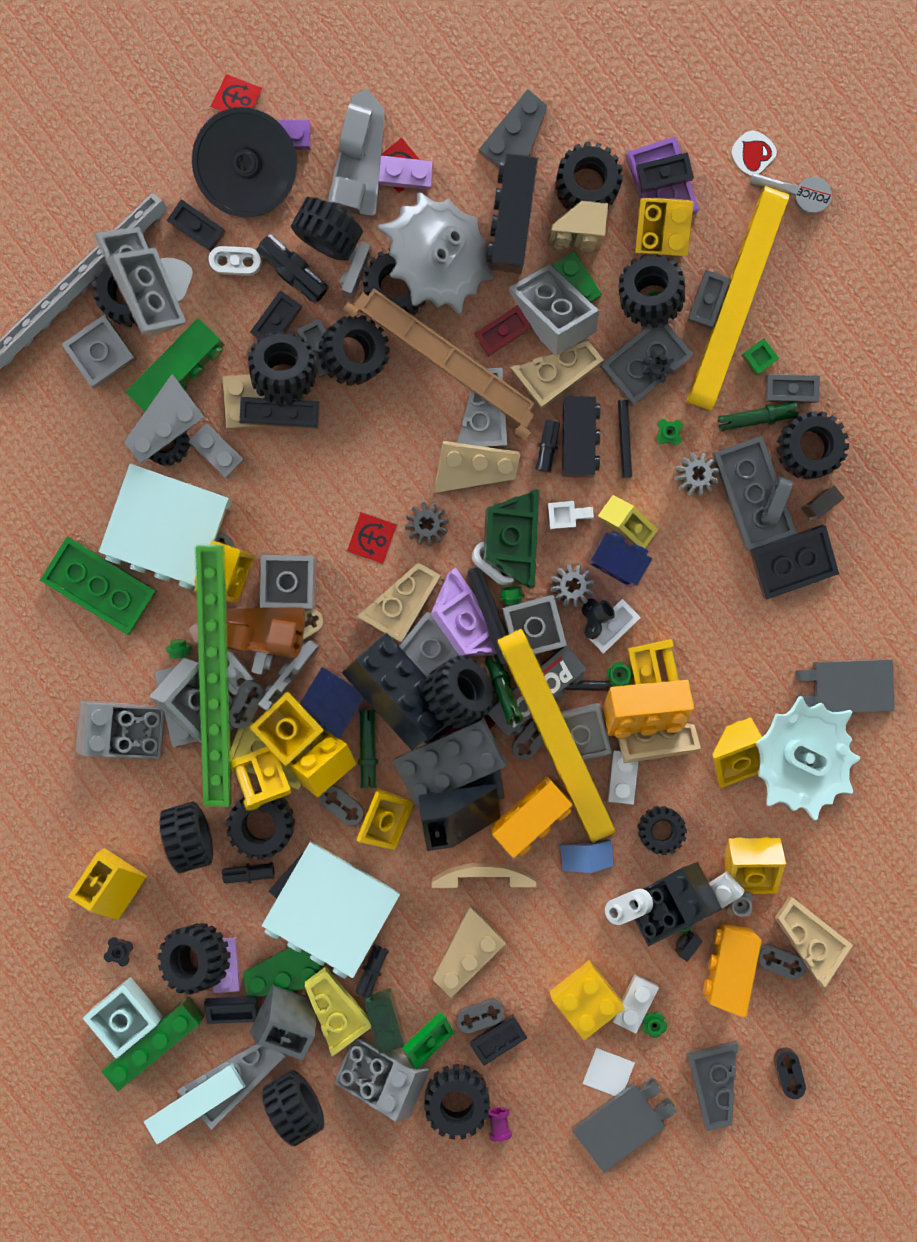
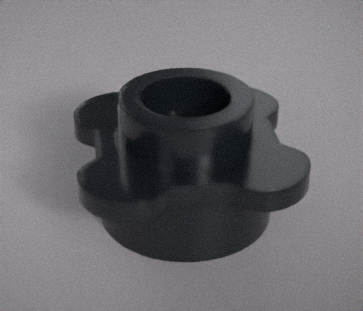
[104,937,133,967]

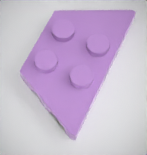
[431,568,497,657]

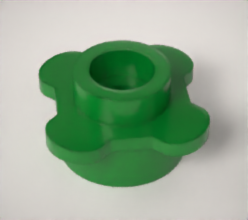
[656,419,683,445]

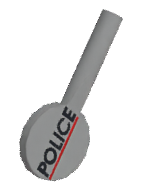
[750,173,832,214]

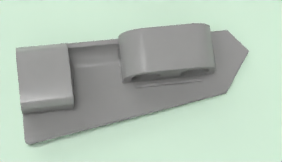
[327,89,385,217]

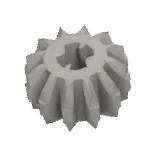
[674,453,719,497]
[550,564,594,607]

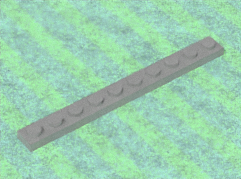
[0,192,168,369]

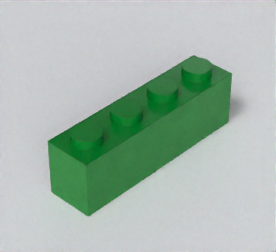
[125,318,225,412]
[101,997,204,1091]

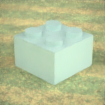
[83,977,163,1059]

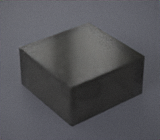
[801,485,844,521]

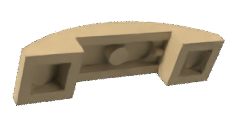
[432,862,536,888]

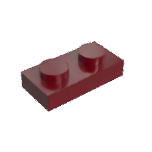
[474,305,532,357]

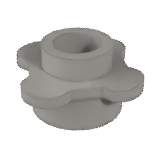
[726,892,753,917]

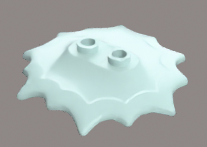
[756,696,860,821]

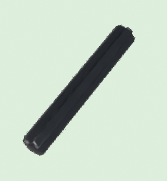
[468,567,507,665]

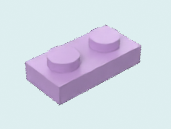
[379,156,432,190]
[213,937,241,993]

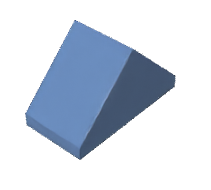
[560,840,614,873]

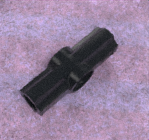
[256,234,329,304]

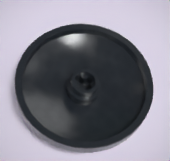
[192,107,298,217]

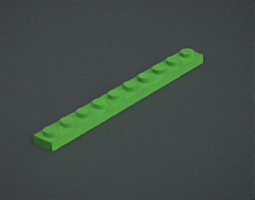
[195,545,232,807]

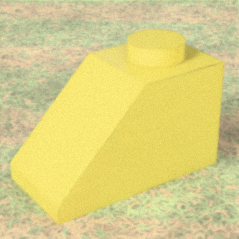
[598,495,658,551]

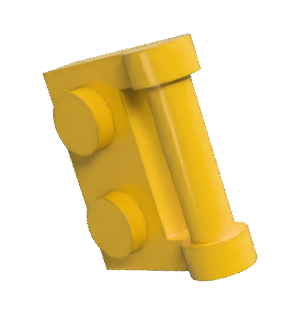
[627,639,679,685]
[230,747,291,811]

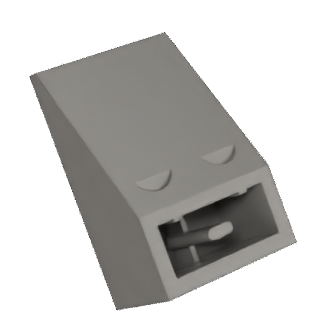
[75,700,164,759]
[334,1037,430,1122]

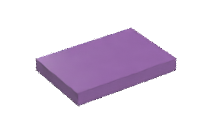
[625,137,699,214]

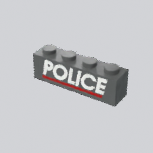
[488,646,587,737]

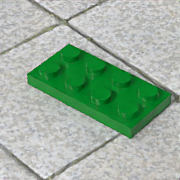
[39,536,157,635]

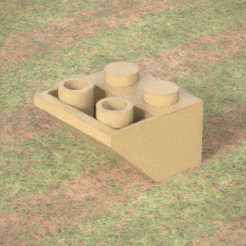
[548,201,608,252]

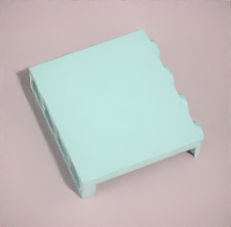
[99,464,233,590]
[262,841,400,979]

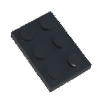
[750,524,839,600]

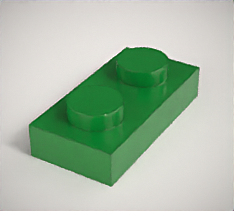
[552,251,602,303]
[402,1012,454,1069]

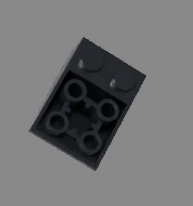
[419,784,501,851]
[634,862,723,947]

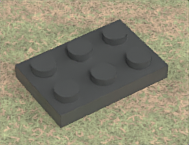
[600,323,693,406]

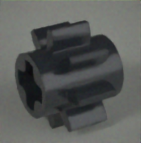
[642,350,674,383]

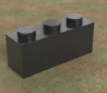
[562,396,601,477]

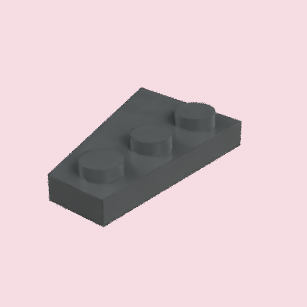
[479,89,548,168]
[687,1041,738,1131]

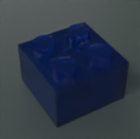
[586,531,653,587]
[300,666,365,739]

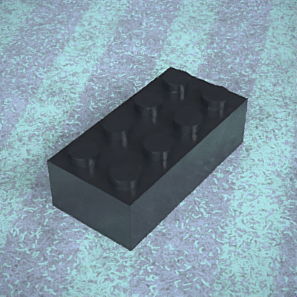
[487,153,538,274]
[342,633,443,751]

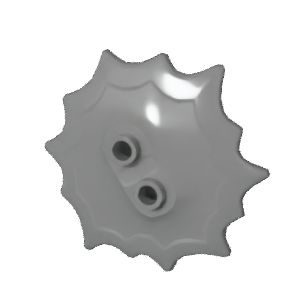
[377,192,494,315]

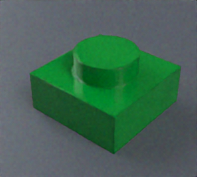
[741,338,779,376]

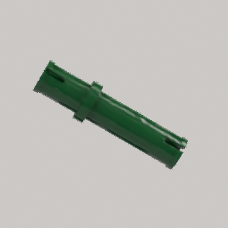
[717,402,798,432]
[484,654,523,725]
[358,710,378,788]

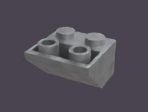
[249,984,317,1060]

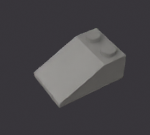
[509,264,599,356]
[149,658,244,743]

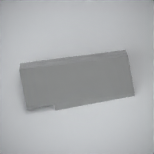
[94,227,186,338]

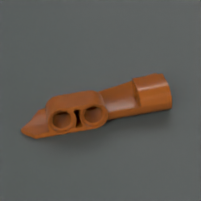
[189,607,305,658]

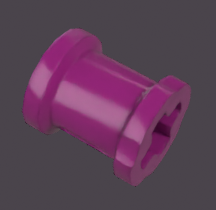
[488,1107,512,1142]

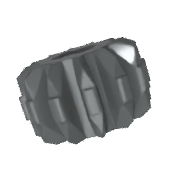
[405,502,449,546]

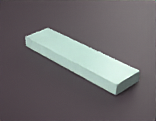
[144,1064,246,1144]

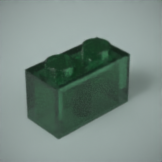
[365,988,405,1054]

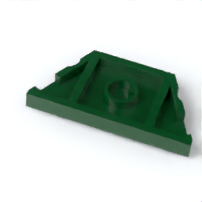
[483,489,539,589]

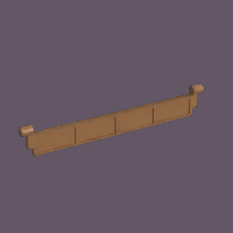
[342,289,534,440]

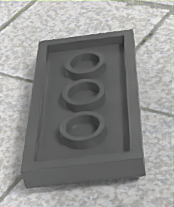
[712,436,796,551]
[393,718,508,806]

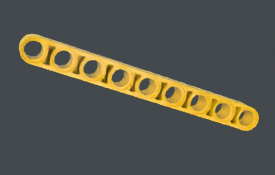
[686,186,789,411]
[497,629,615,844]

